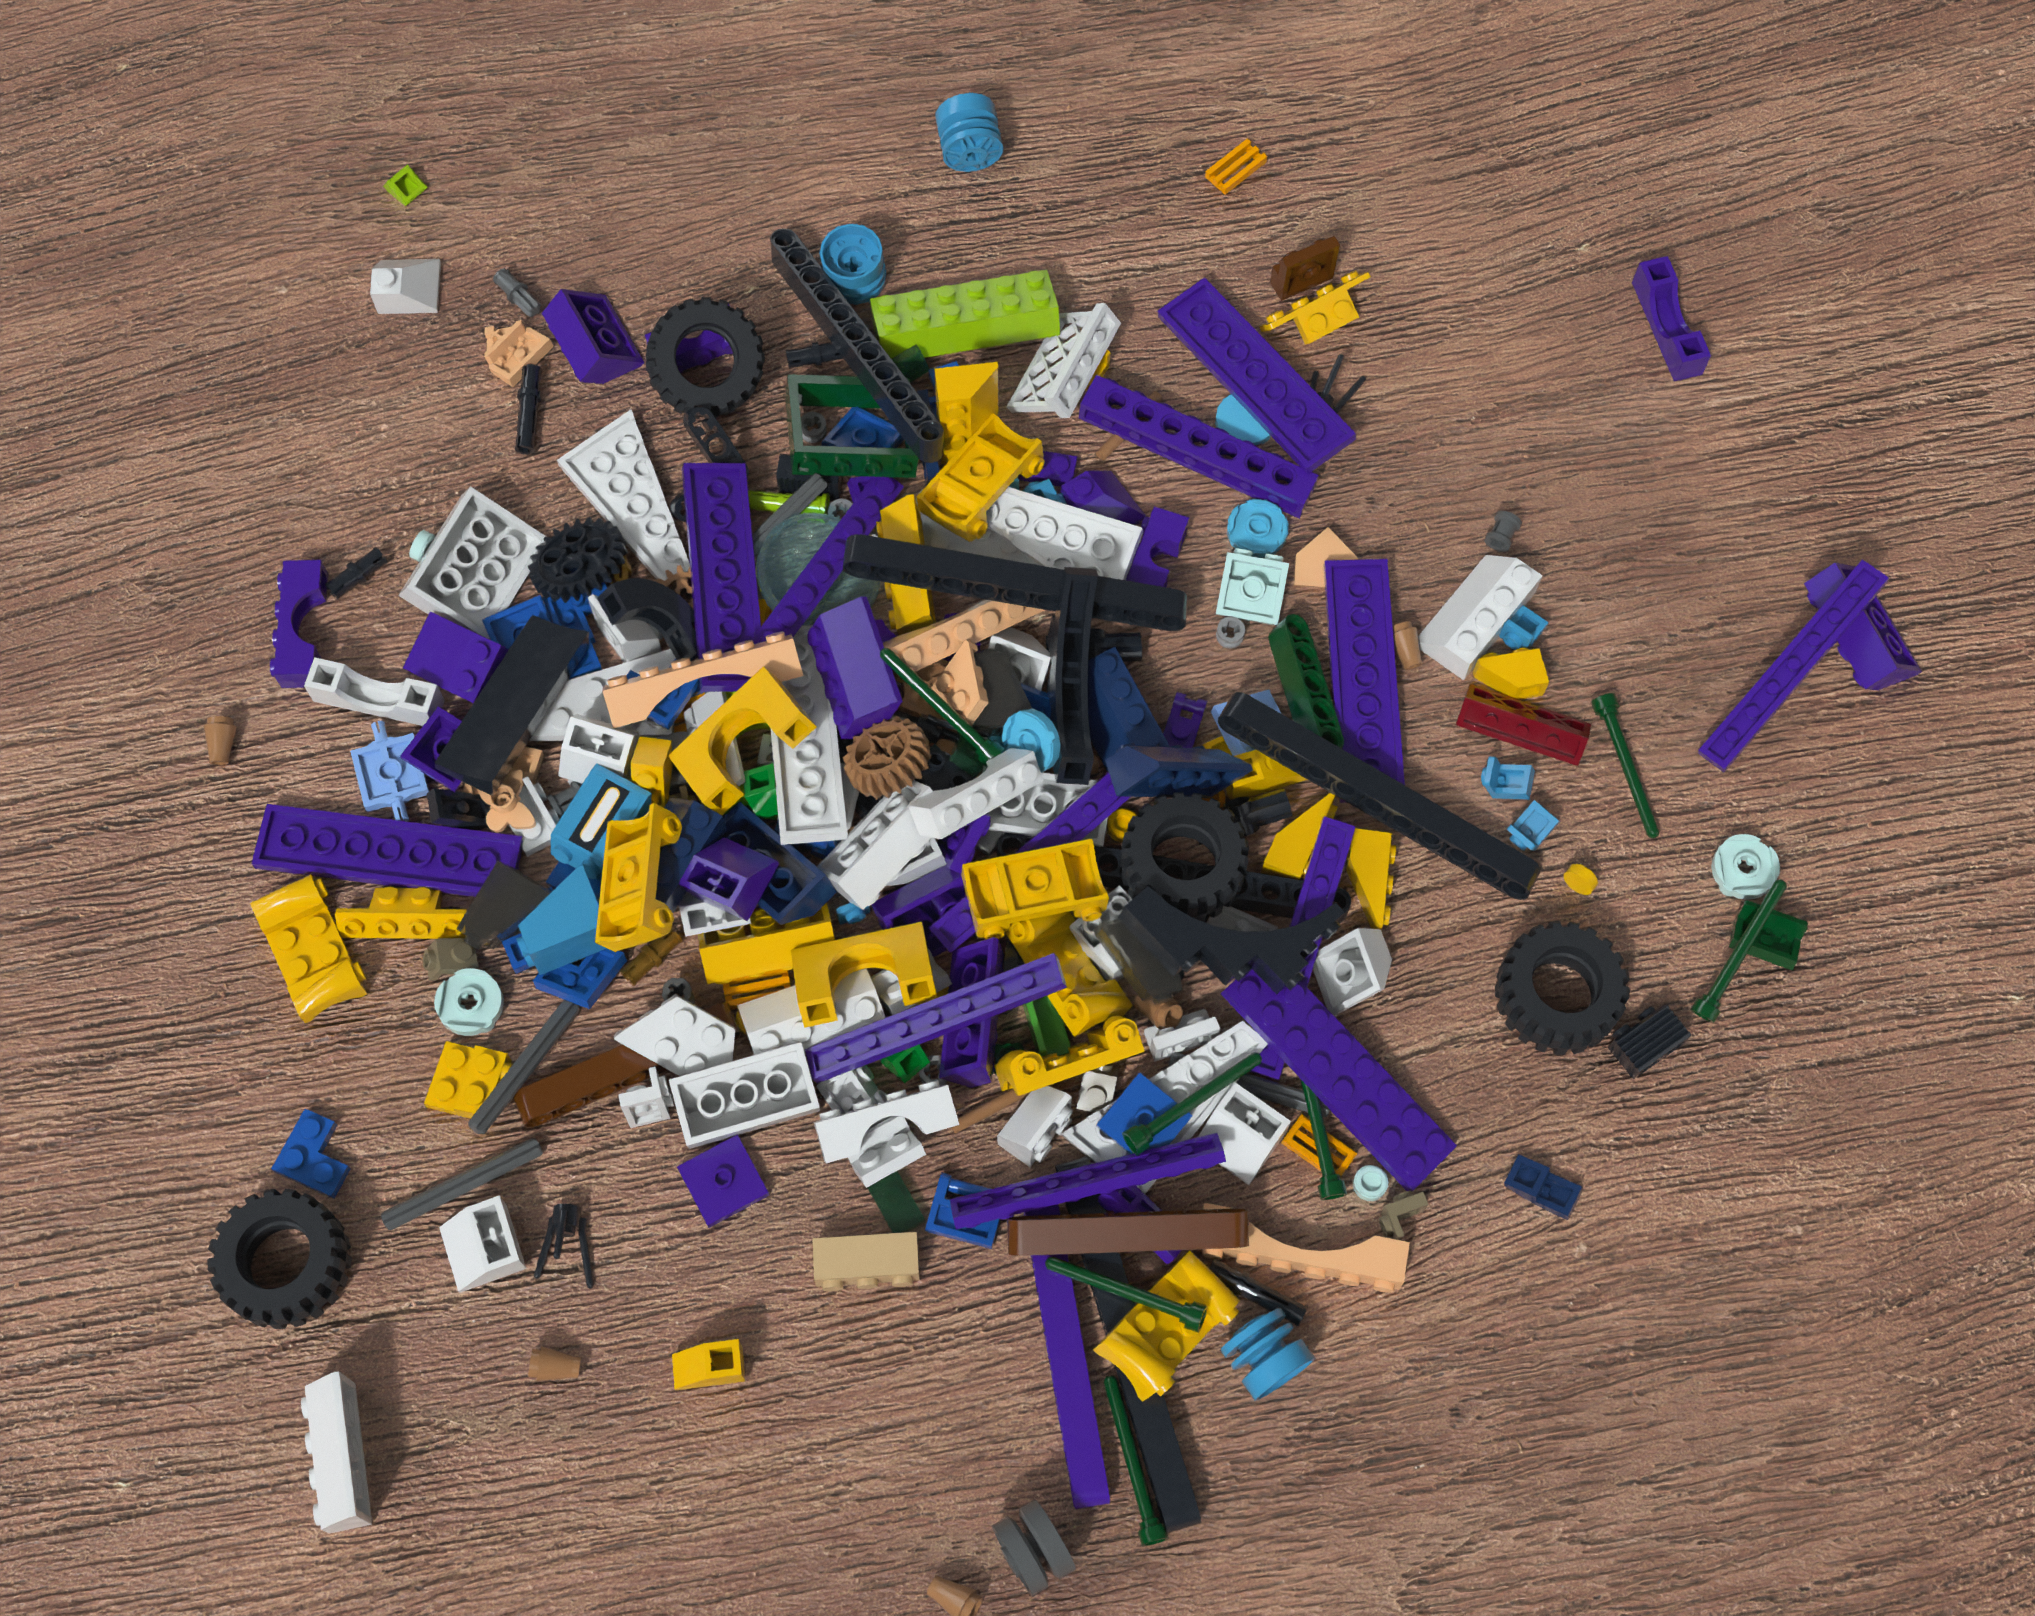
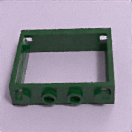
[785,374,919,478]

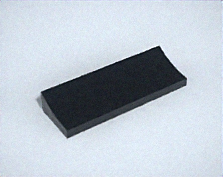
[435,615,589,796]

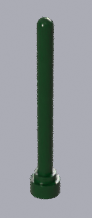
[880,648,1004,768]
[1591,693,1659,839]
[1690,879,1787,1023]
[1122,1052,1262,1155]
[1301,1080,1347,1201]
[1045,1257,1208,1333]
[1104,1375,1169,1547]

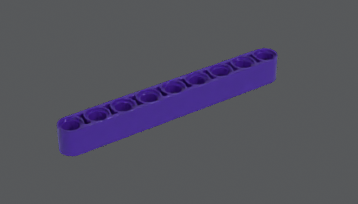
[1024,1204,1110,1509]

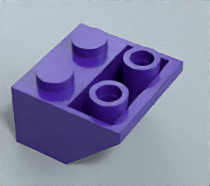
[678,838,779,922]

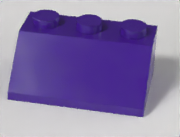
[542,289,644,384]
[872,864,976,957]

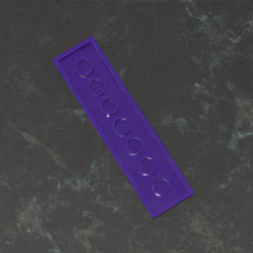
[1157,277,1356,475]
[682,463,761,692]
[1323,559,1405,803]
[251,804,523,901]
[1221,969,1457,1191]

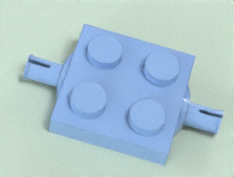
[350,721,429,821]

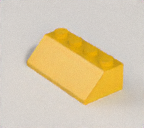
[935,362,998,464]
[876,494,936,635]
[698,903,835,984]

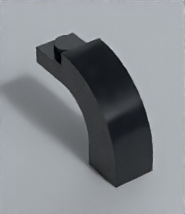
[597,578,698,662]

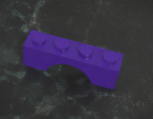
[1632,256,1711,382]
[270,560,329,688]

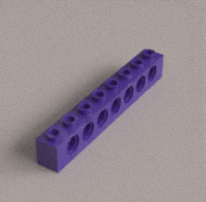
[1079,375,1319,519]

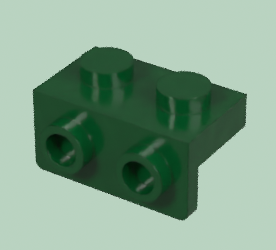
[1729,900,1808,970]

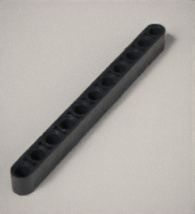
[770,228,944,463]
[843,534,1188,631]
[1218,692,1541,900]
[997,832,1351,924]
[1055,1156,1201,1533]

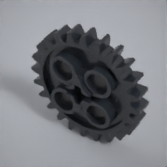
[528,517,628,603]

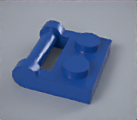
[925,1172,1000,1249]

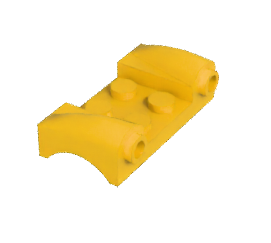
[916,413,1045,542]
[595,803,682,952]
[961,839,1109,940]
[250,874,367,1024]
[1005,912,1133,1037]
[994,1015,1145,1096]
[1093,1251,1240,1402]

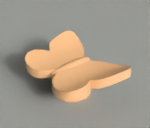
[479,770,536,833]

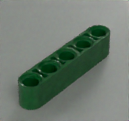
[1268,614,1344,749]

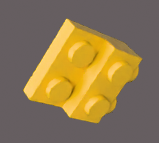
[424,1041,513,1119]

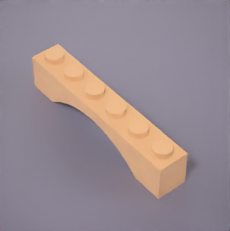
[883,600,1045,678]
[602,632,803,728]
[1195,1203,1410,1293]

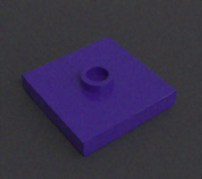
[677,1134,769,1228]

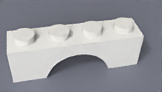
[304,657,445,726]
[909,748,1044,839]
[814,1080,959,1163]

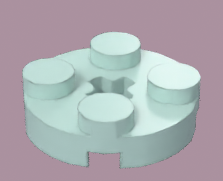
[1711,834,1780,900]
[434,968,504,1036]

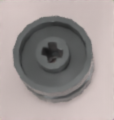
[992,1499,1076,1597]

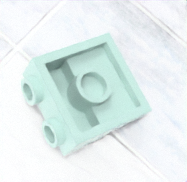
[1216,548,1289,626]

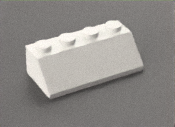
[1418,555,1543,680]
[982,766,1109,847]
[817,780,933,910]
[737,968,886,1055]
[669,1042,820,1149]
[301,1371,372,1534]

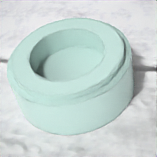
[409,530,435,562]
[1353,1165,1388,1201]

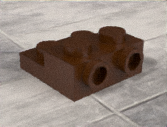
[1270,236,1340,301]

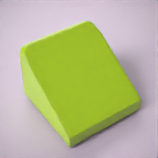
[383,164,428,207]

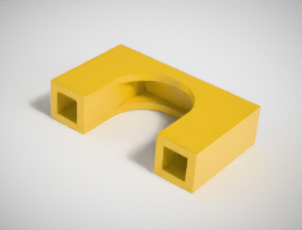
[668,666,817,815]
[791,922,937,1028]

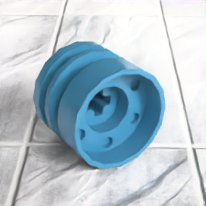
[935,93,1003,172]
[819,224,887,305]
[1220,1308,1316,1401]

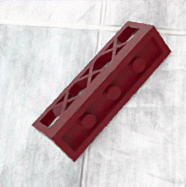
[1456,683,1591,766]

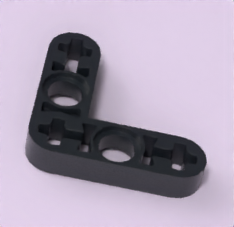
[670,407,749,522]

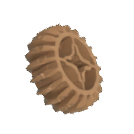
[843,716,931,799]

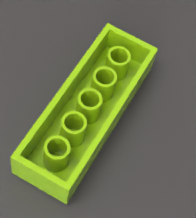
[870,270,1060,363]

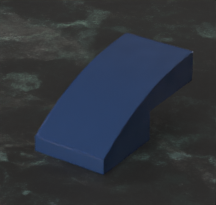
[1504,1154,1582,1220]

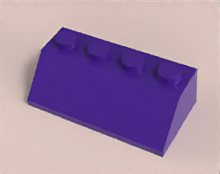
[1804,562,1922,691]
[807,596,903,739]
[939,937,1004,1088]

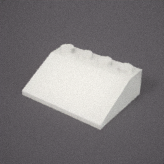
[398,486,546,639]

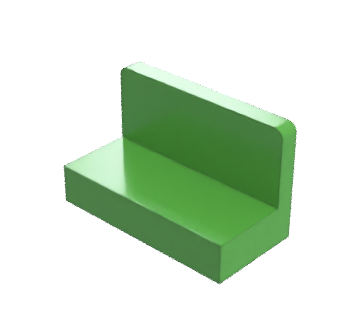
[1023,996,1071,1057]

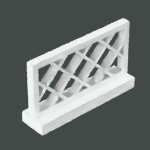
[1006,303,1121,418]

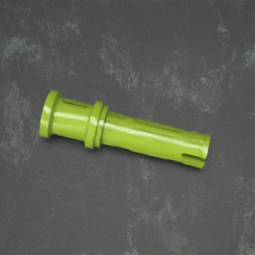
[748,490,830,521]

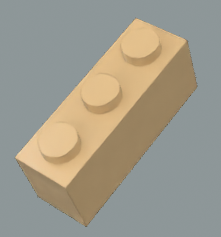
[813,1232,920,1291]

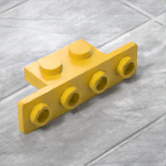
[1259,270,1371,345]
[335,887,471,939]

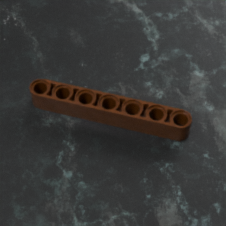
[513,1003,742,1128]
[1007,1208,1249,1256]

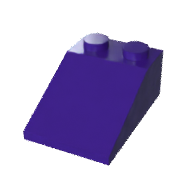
[403,611,509,703]

